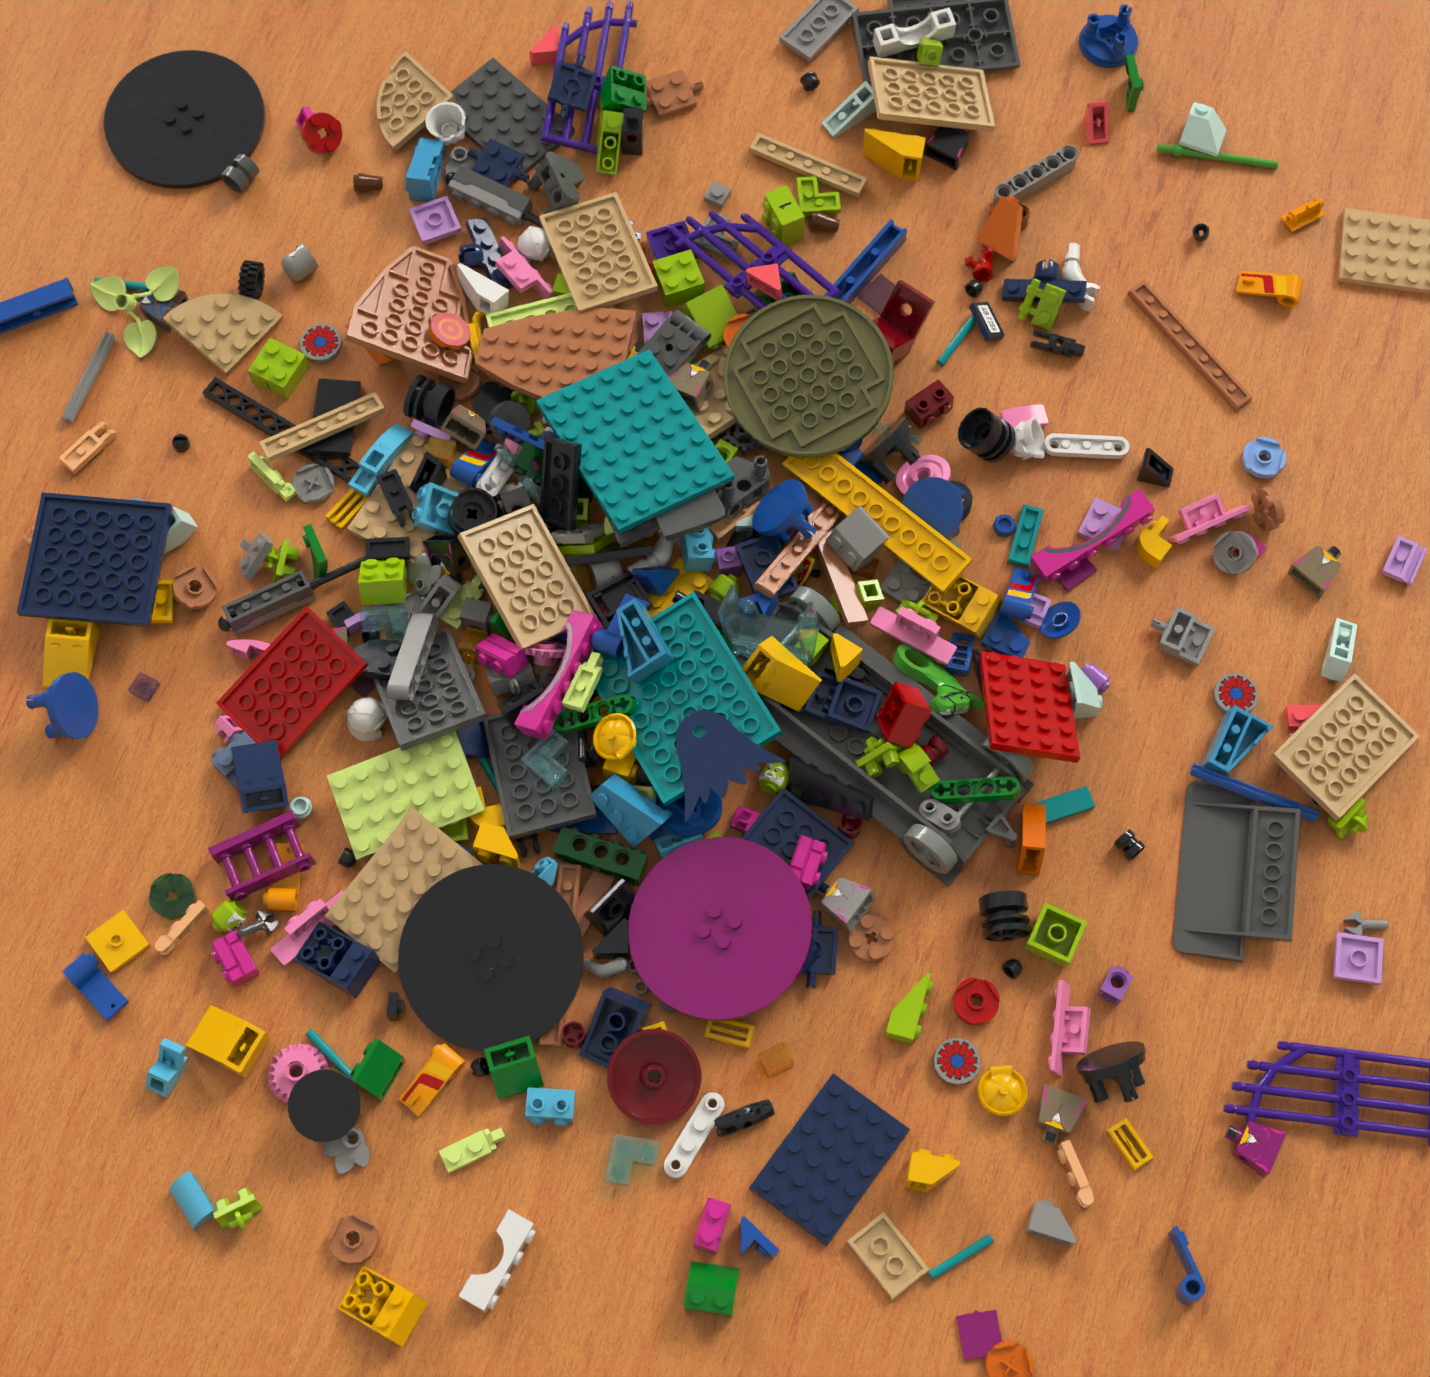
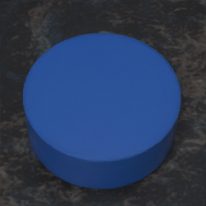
[993,514,1015,537]

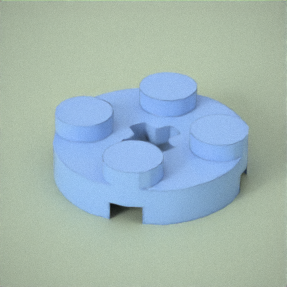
[1242,437,1286,479]

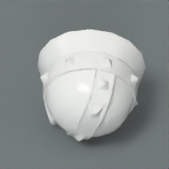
[425,102,465,146]
[516,226,555,264]
[1010,417,1045,460]
[347,696,387,742]

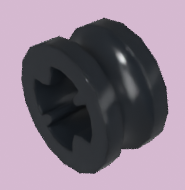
[800,71,820,91]

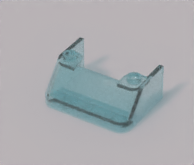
[717,585,819,668]

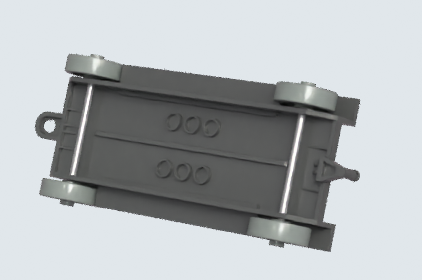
[722,586,1034,887]

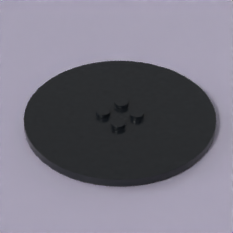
[104,50,265,189]
[398,864,584,1051]

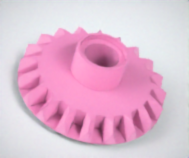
[896,454,951,496]
[515,640,567,666]
[267,1043,329,1103]

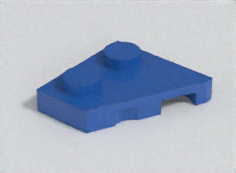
[980,608,1030,658]

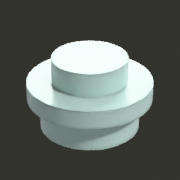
[289,797,312,819]

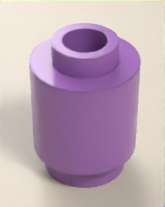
[1081,662,1111,693]

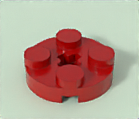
[301,112,342,154]
[953,978,1000,1026]

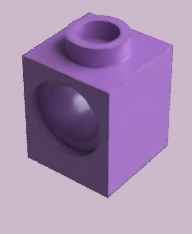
[716,546,741,577]
[1097,966,1133,1006]

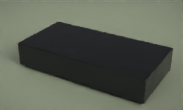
[365,537,410,560]

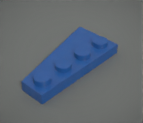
[490,416,544,451]

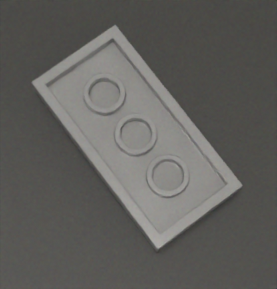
[779,0,859,62]
[880,537,961,605]

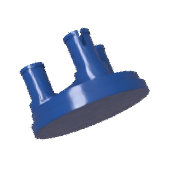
[1079,4,1138,68]
[902,477,966,539]
[752,479,816,545]
[26,672,98,739]
[656,788,723,836]

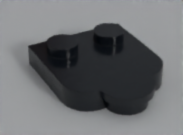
[473,382,516,435]
[352,639,402,681]

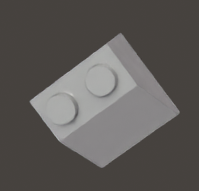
[825,505,889,572]

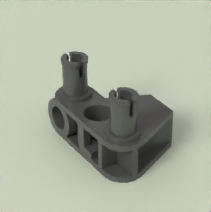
[527,152,585,214]
[717,455,770,518]

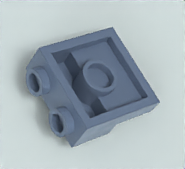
[211,731,256,791]

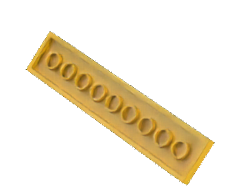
[782,453,973,594]

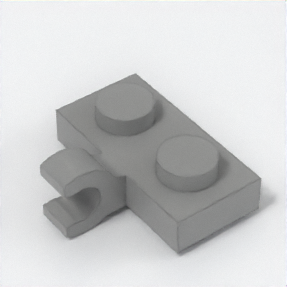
[239,532,273,580]

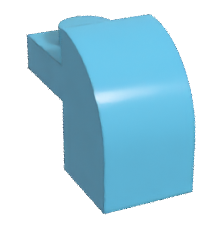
[146,1038,188,1097]

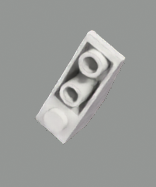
[457,263,509,314]

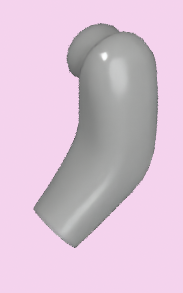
[583,957,628,978]

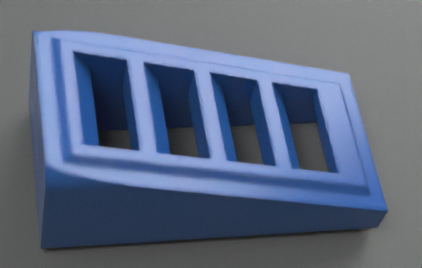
[946,632,974,677]

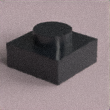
[326,601,354,628]
[387,992,404,1021]

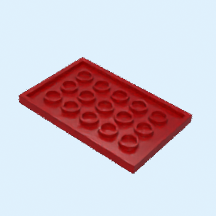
[216,606,369,760]
[978,651,1080,763]

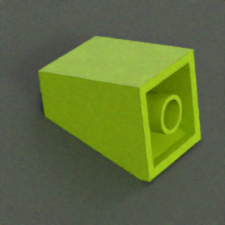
[678,285,738,351]

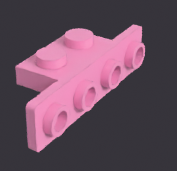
[496,236,553,300]
[1168,493,1251,545]
[870,607,957,665]
[271,891,343,966]
[1048,980,1091,1076]

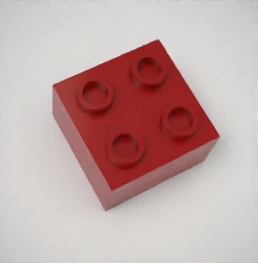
[876,681,931,748]

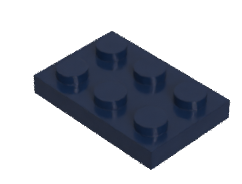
[735,535,799,599]

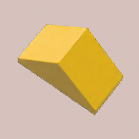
[830,634,863,682]

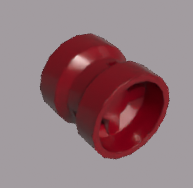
[920,736,949,767]
[838,814,862,840]
[562,1021,586,1049]

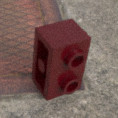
[904,379,954,429]

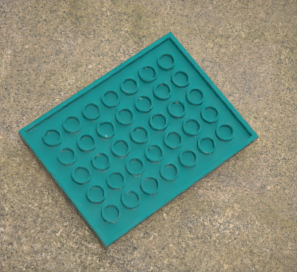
[536,349,735,534]
[585,592,783,806]

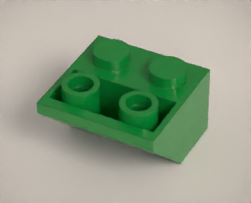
[599,65,647,113]
[484,1036,544,1100]
[351,1038,406,1102]

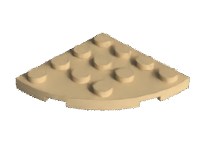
[377,51,455,152]
[163,293,283,375]

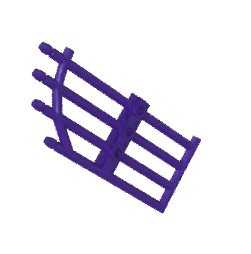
[541,1,638,154]
[666,211,841,310]
[1223,1041,1430,1147]

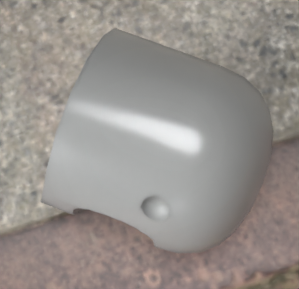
[281,242,319,281]
[587,559,623,591]

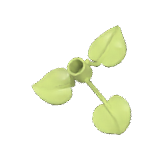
[89,266,179,358]

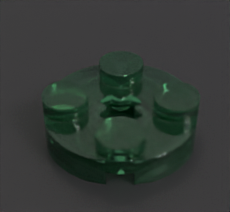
[149,873,197,920]

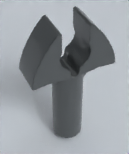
[237,911,279,938]

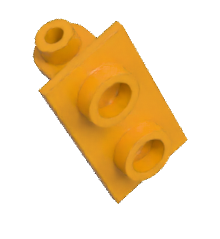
[1280,198,1326,232]

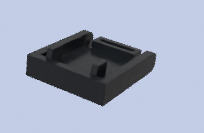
[585,571,653,630]

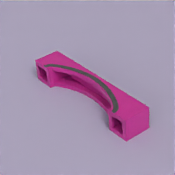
[1030,489,1155,583]
[514,610,603,740]

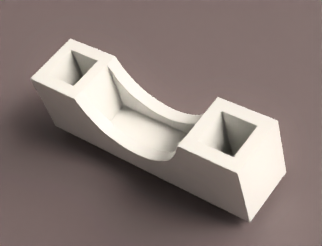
[873,7,956,58]
[459,1209,536,1313]

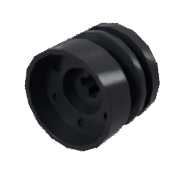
[403,374,456,429]
[958,407,1015,463]
[447,487,497,534]
[978,890,1032,942]

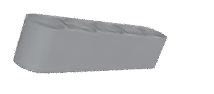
[993,145,1078,205]
[387,613,438,701]

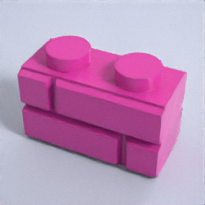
[476,633,528,678]
[789,835,828,891]
[211,930,260,987]
[693,1197,731,1255]

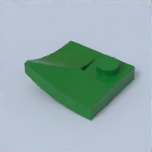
[1125,54,1144,112]
[302,524,328,579]

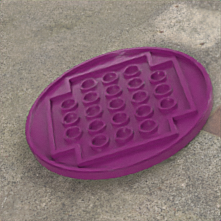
[628,837,813,1021]

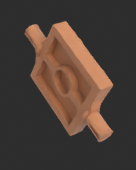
[646,70,704,119]

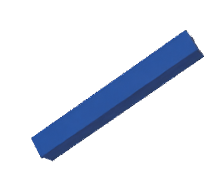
[824,219,907,304]
[0,278,78,334]

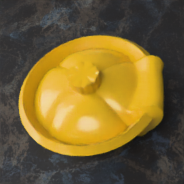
[593,713,636,761]
[978,1065,1028,1116]

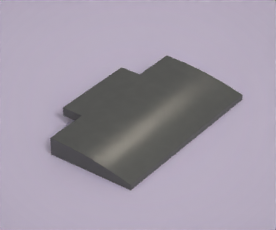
[851,0,1020,84]

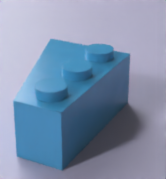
[405,138,446,202]
[616,598,674,683]
[1201,705,1274,775]
[589,773,673,848]

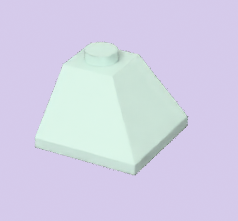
[1178,102,1227,157]
[1065,662,1103,719]

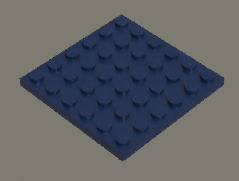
[17,492,173,627]

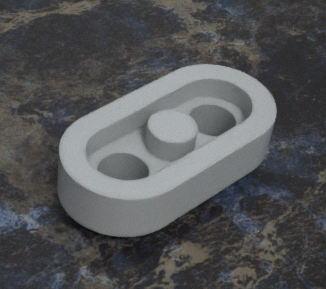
[919,799,961,834]

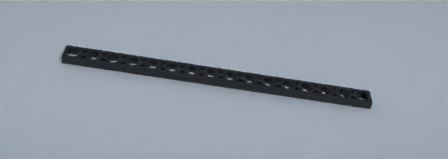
[202,377,378,496]

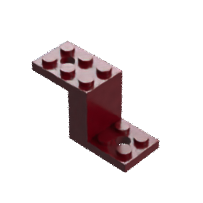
[872,280,935,363]

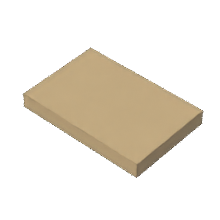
[846,1212,930,1301]

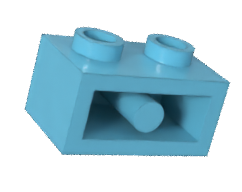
[679,527,716,571]
[525,1087,576,1126]

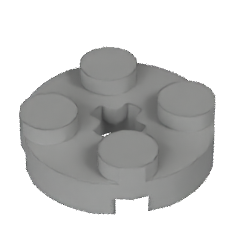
[1213,531,1259,574]

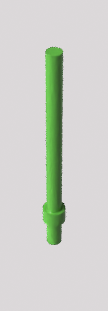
[1157,144,1278,169]

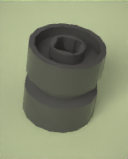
[221,154,259,193]

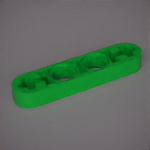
[553,694,637,734]
[931,777,1021,804]

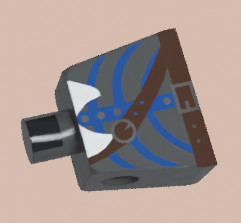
[136,289,188,333]

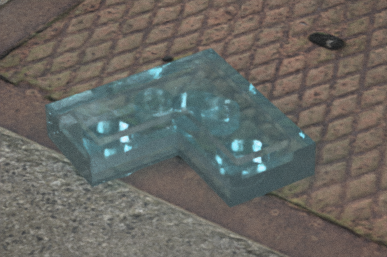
[360,605,407,642]
[521,729,569,790]
[605,1134,660,1186]

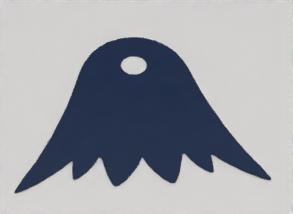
[676,710,785,822]

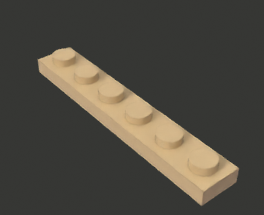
[749,132,867,198]
[259,392,385,462]

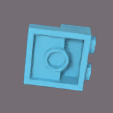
[412,482,458,534]

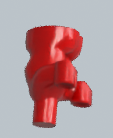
[965,246,994,282]

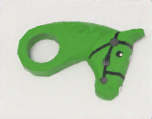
[893,644,985,715]

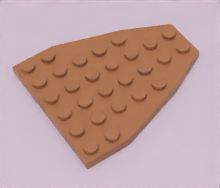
[345,245,473,384]
[475,307,637,399]

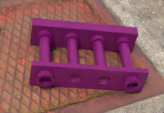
[208,810,316,901]

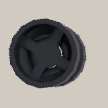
[1114,829,1146,861]

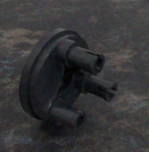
[858,416,921,484]
[1076,1041,1146,1102]
[288,1069,361,1142]

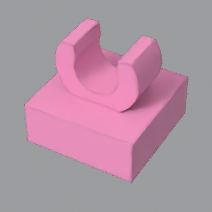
[215,715,244,743]

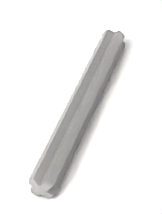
[61,332,116,423]

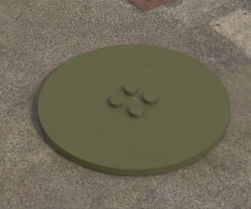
[723,294,894,458]

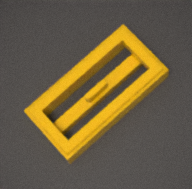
[325,489,369,531]
[704,1020,755,1050]
[1106,1118,1154,1172]

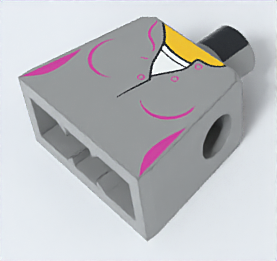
[817,878,876,933]

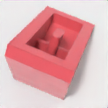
[530,25,559,65]
[1083,101,1109,144]
[746,263,783,301]

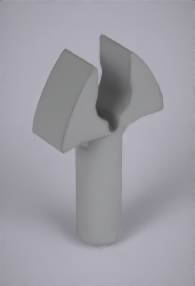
[1343,911,1389,935]

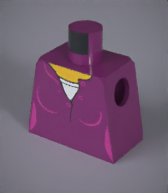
[1224,1121,1287,1177]

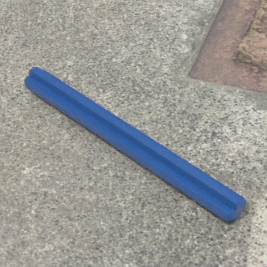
[1190,763,1319,822]

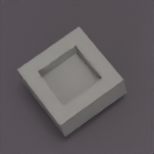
[704,181,731,209]

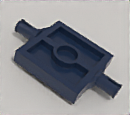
[547,53,597,119]
[467,139,529,187]
[801,910,839,989]

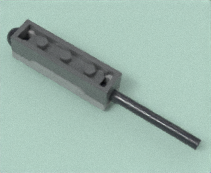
[445,165,543,228]
[218,556,366,636]

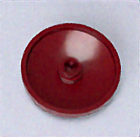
[607,1029,701,1125]

